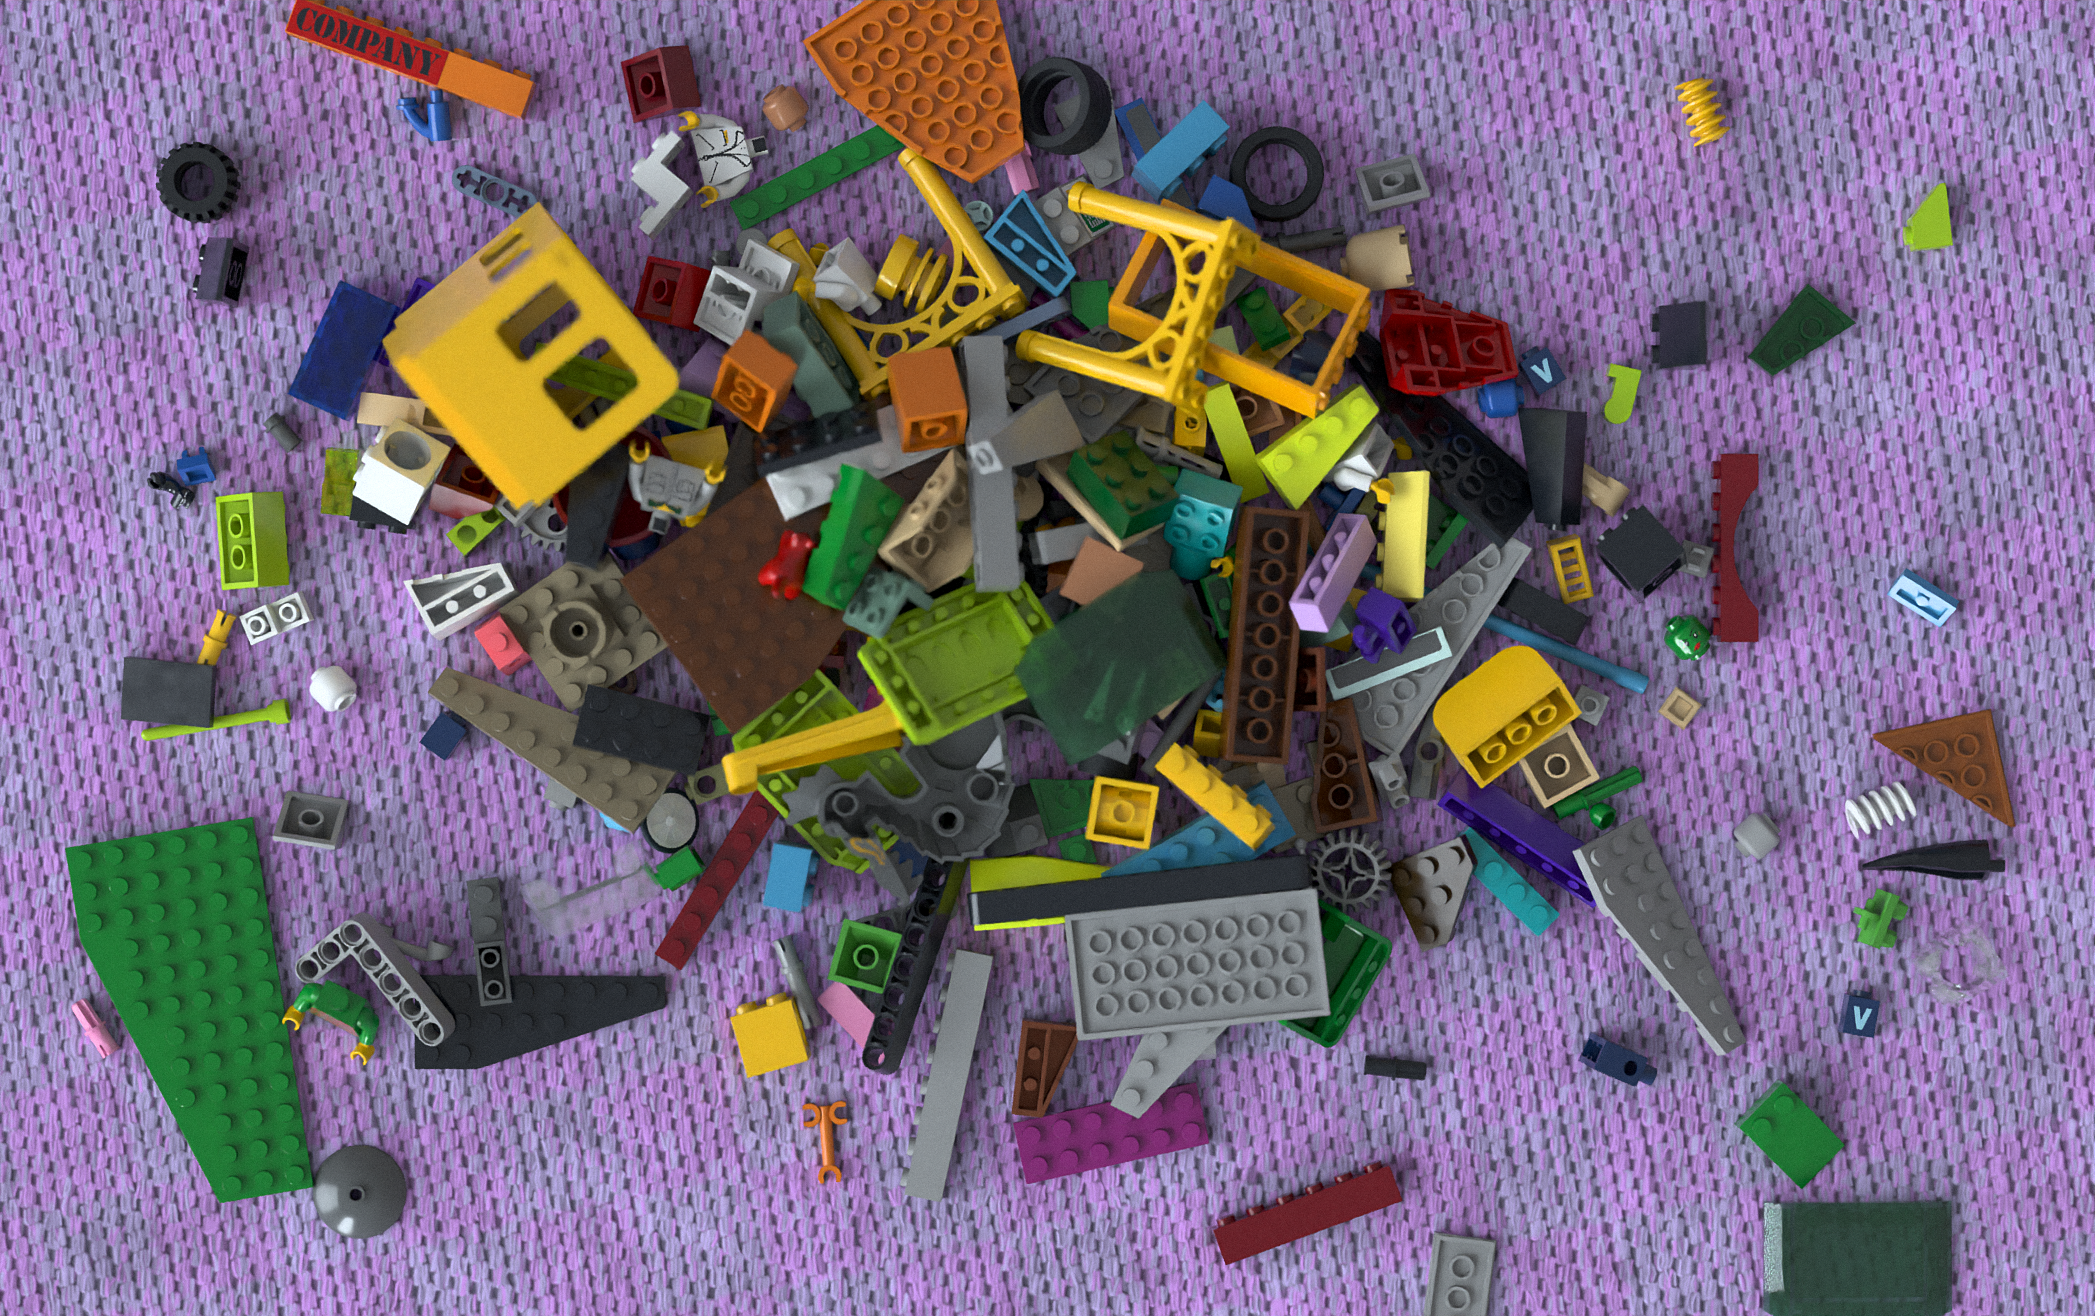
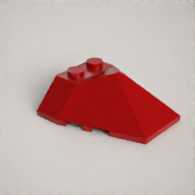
[1379,289,1519,396]

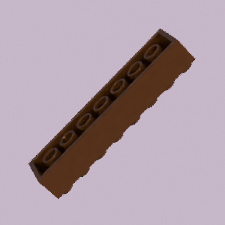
[1218,506,1310,765]

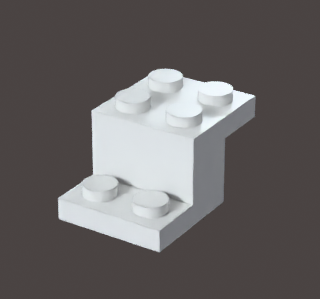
[630,130,694,240]
[693,239,800,346]

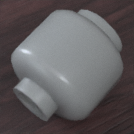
[1734,813,1781,859]

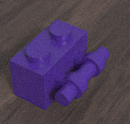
[1353,586,1418,664]

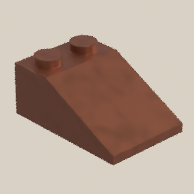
[1293,648,1326,712]

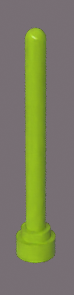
[141,698,291,741]

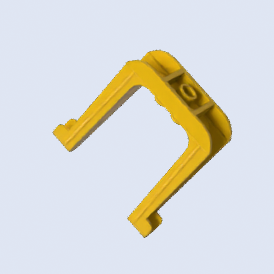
[722,625,906,795]

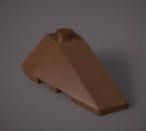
[1311,697,1384,834]

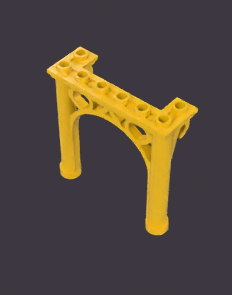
[767,147,1030,402]
[1016,181,1261,416]

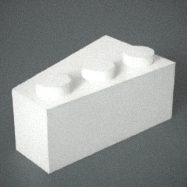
[403,563,521,641]

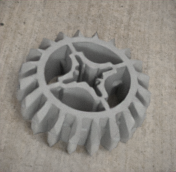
[1310,828,1392,913]

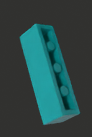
[1455,826,1560,937]

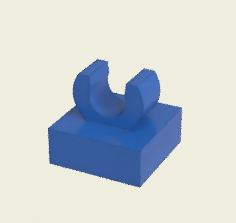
[176,447,216,487]

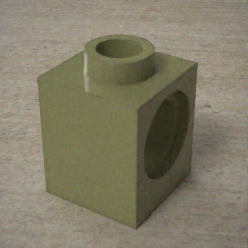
[684,763,730,805]

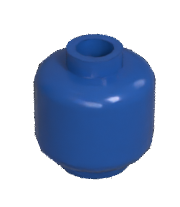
[1477,378,1524,419]

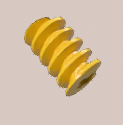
[1674,77,1730,147]

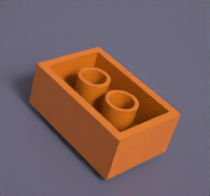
[711,329,798,433]

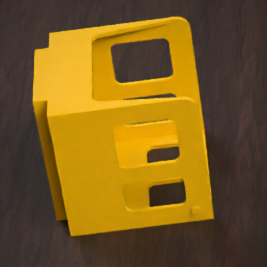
[382,201,678,510]

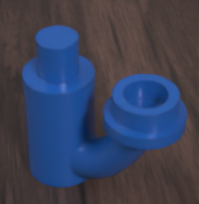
[396,89,452,141]

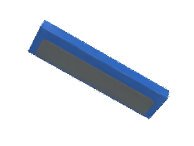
[1114,97,1196,211]

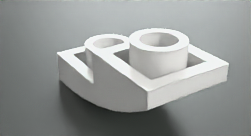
[239,591,314,645]

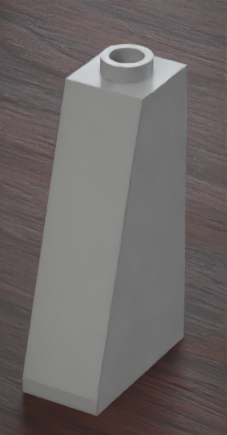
[968,389,1087,475]
[1027,522,1151,564]

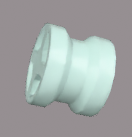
[964,201,993,233]

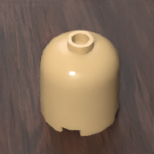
[1340,224,1415,292]

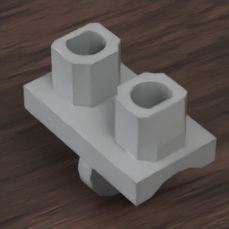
[1368,751,1410,809]

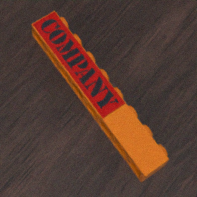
[285,0,537,120]

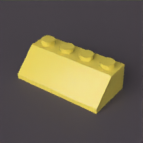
[1374,471,1430,603]

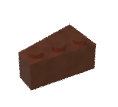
[1011,1018,1078,1118]

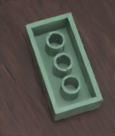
[762,291,862,419]

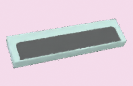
[1325,626,1453,701]

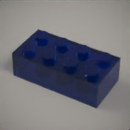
[288,280,402,422]

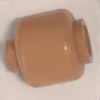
[762,84,809,132]

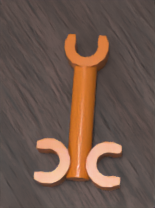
[802,1100,848,1184]

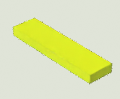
[1203,380,1269,503]

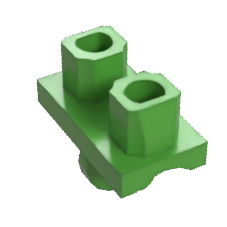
[1853,888,1908,949]

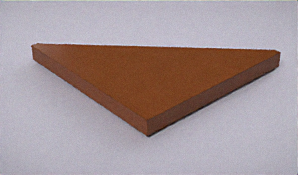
[1872,709,2016,828]

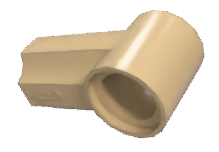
[1582,463,1631,517]

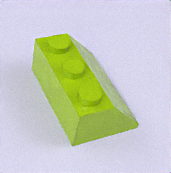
[215,491,290,590]

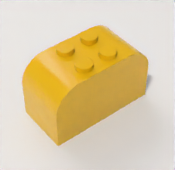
[1433,646,1582,789]

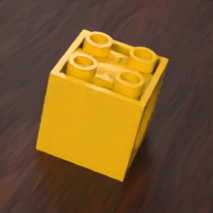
[1085,775,1159,850]
[730,992,811,1078]

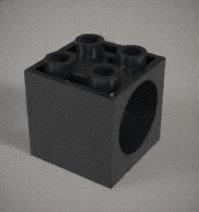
[1596,505,1687,604]

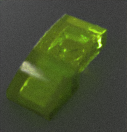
[321,447,359,516]

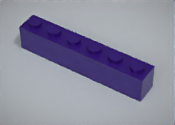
[1437,766,1597,908]

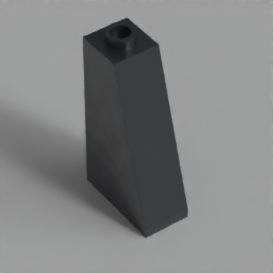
[1518,408,1587,531]

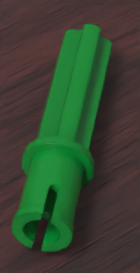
[1552,766,1642,820]

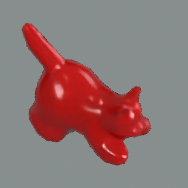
[758,530,819,599]

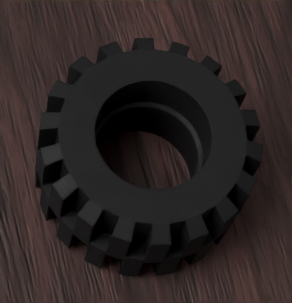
[156,142,241,224]

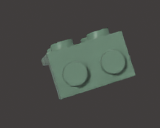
[843,566,934,639]

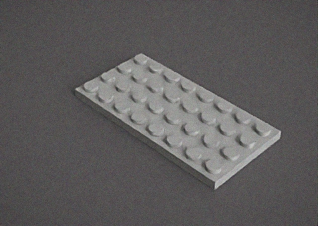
[1064,888,1330,1041]

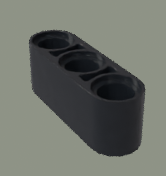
[1497,577,1590,646]

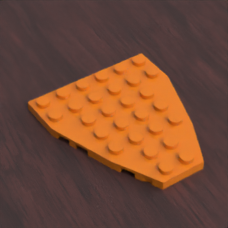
[802,0,1025,184]

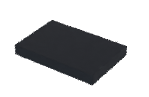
[121,656,217,728]

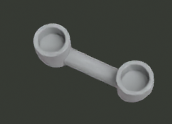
[378,923,454,962]

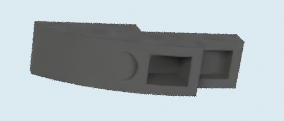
[466,877,512,1006]

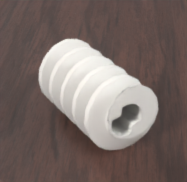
[1845,781,1917,839]

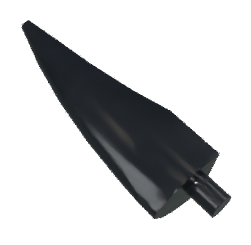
[1862,839,2005,880]

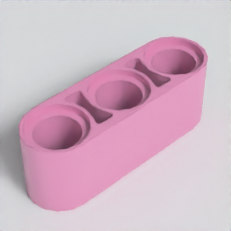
[817,981,891,1064]

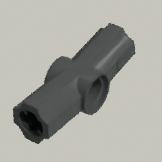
[1408,703,1446,800]

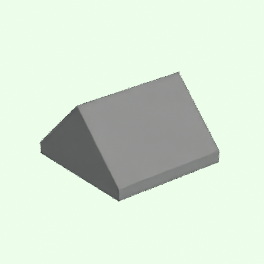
[1355,153,1430,216]
[273,791,349,850]

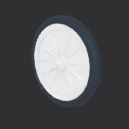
[640,787,699,854]

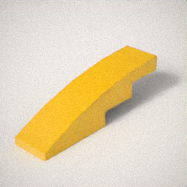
[1241,295,1334,369]

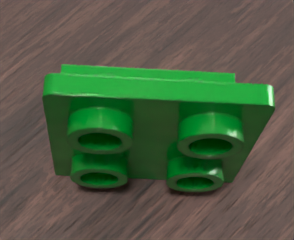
[1381,492,1468,570]

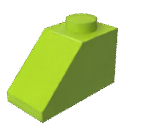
[1903,183,1953,252]

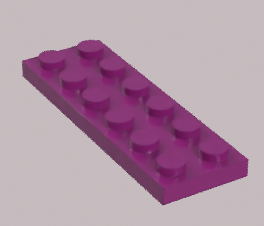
[1013,1082,1210,1184]

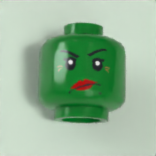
[1664,614,1711,661]

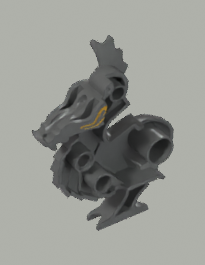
[782,684,1075,909]

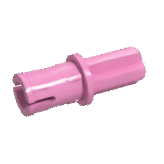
[71,998,120,1058]

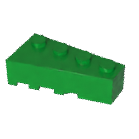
[801,463,905,611]

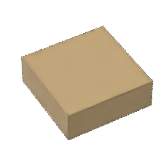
[1657,686,1702,730]

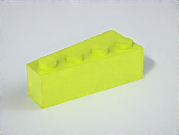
[1253,383,1379,510]

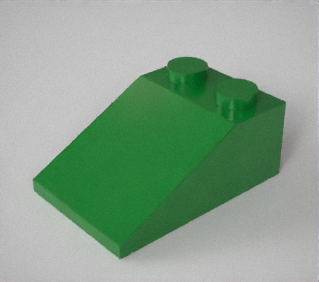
[1734,1079,1845,1190]

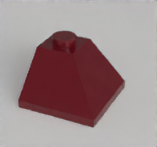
[428,443,501,520]

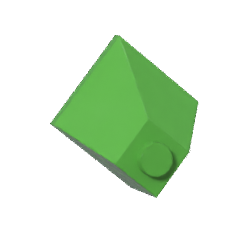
[827,918,903,994]

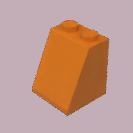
[887,347,967,454]

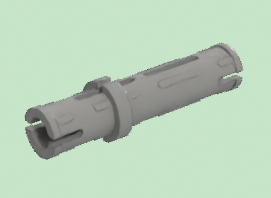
[772,935,824,1030]

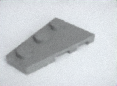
[1054,79,1124,189]

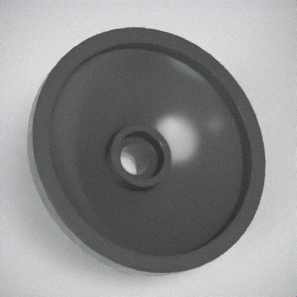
[313,1145,407,1239]

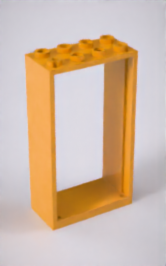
[1108,198,1373,419]

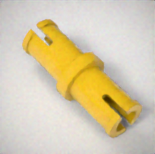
[196,609,237,665]

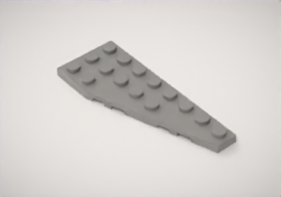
[1326,536,1532,756]
[1572,815,1746,1056]

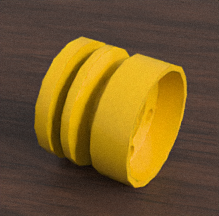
[873,233,949,314]

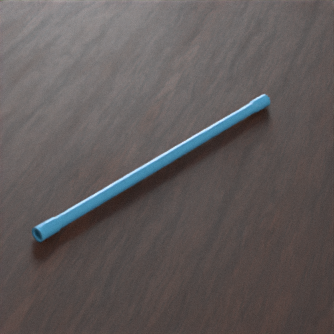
[1307,540,1649,694]

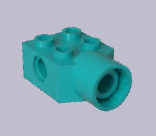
[1163,468,1243,580]

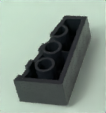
[565,442,636,573]

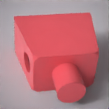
[474,611,532,676]

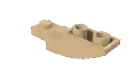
[356,392,455,438]

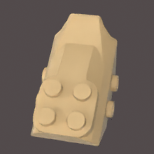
[878,445,974,593]

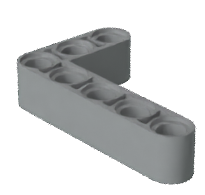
[295,912,455,1046]

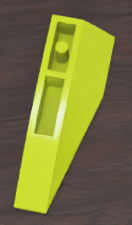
[970,855,1112,931]

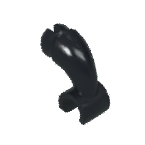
[147,471,195,509]

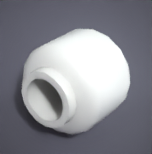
[310,666,357,712]

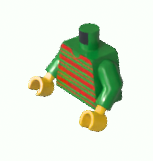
[282,980,379,1065]

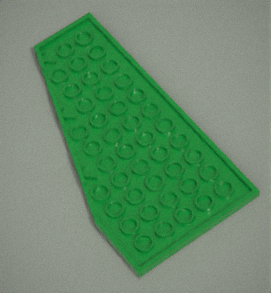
[65,817,314,1203]

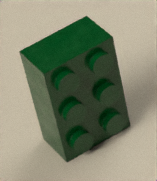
[1066,429,1180,541]

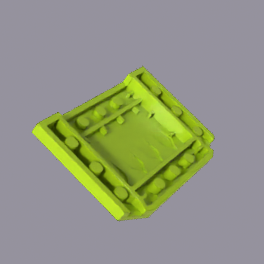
[858,579,1079,744]
[731,668,920,874]

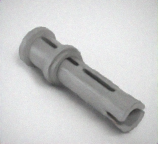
[1131,425,1223,479]

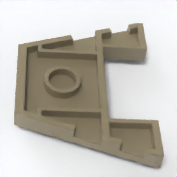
[1221,739,1333,853]

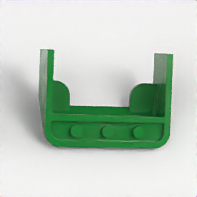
[1276,898,1392,1048]

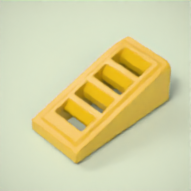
[1546,533,1594,604]

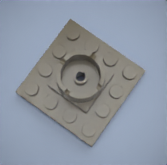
[499,549,668,713]

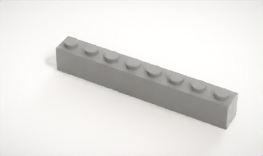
[958,336,1024,592]
[900,947,994,1202]

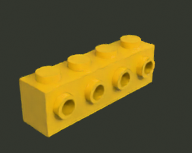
[1155,743,1276,851]

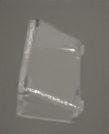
[520,837,662,937]

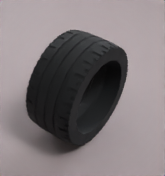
[1018,57,1113,155]
[1229,126,1324,222]

